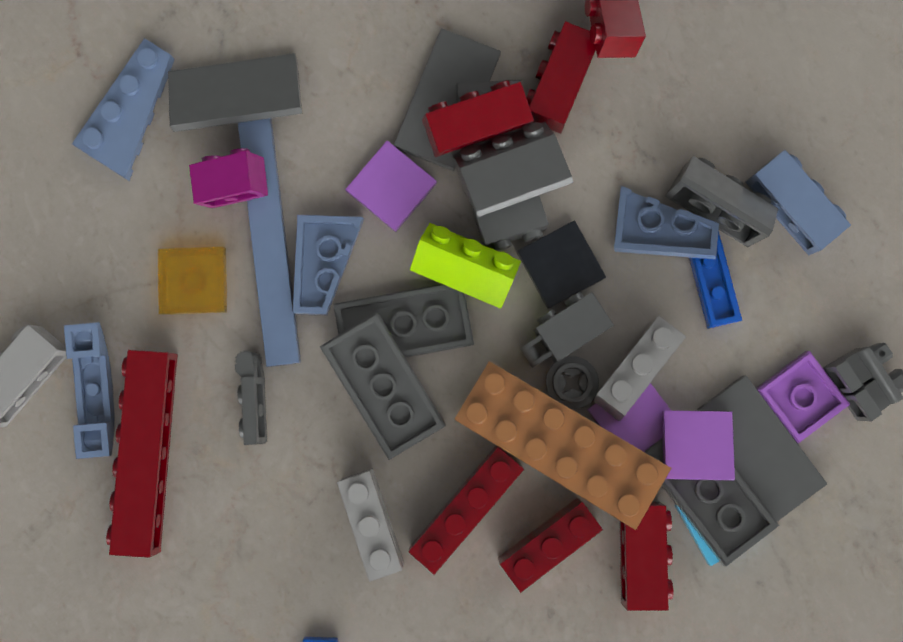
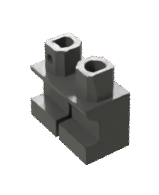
[823,342,903,422]

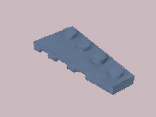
[72,38,175,181]

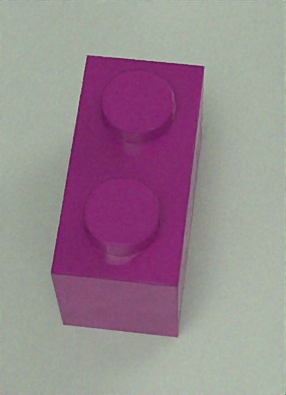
[189,148,268,209]

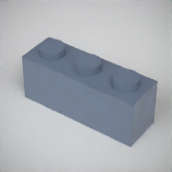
[745,150,851,256]

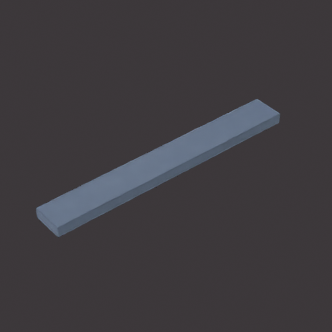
[238,118,301,367]

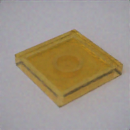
[158,247,227,315]

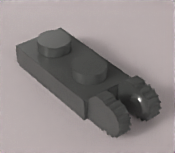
[235,350,267,445]

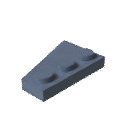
[614,186,719,259]
[293,215,364,315]

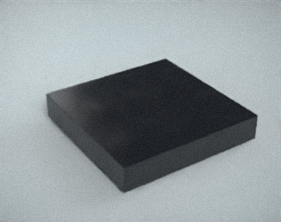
[517,220,606,309]

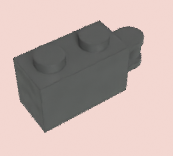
[519,292,614,368]

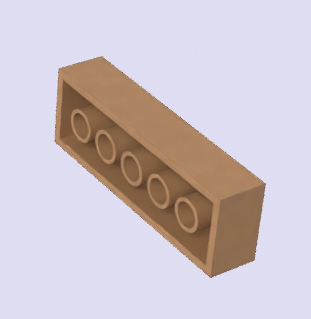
[454,361,671,530]

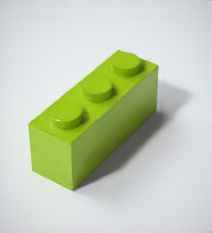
[410,223,521,309]

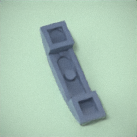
[64,322,114,459]

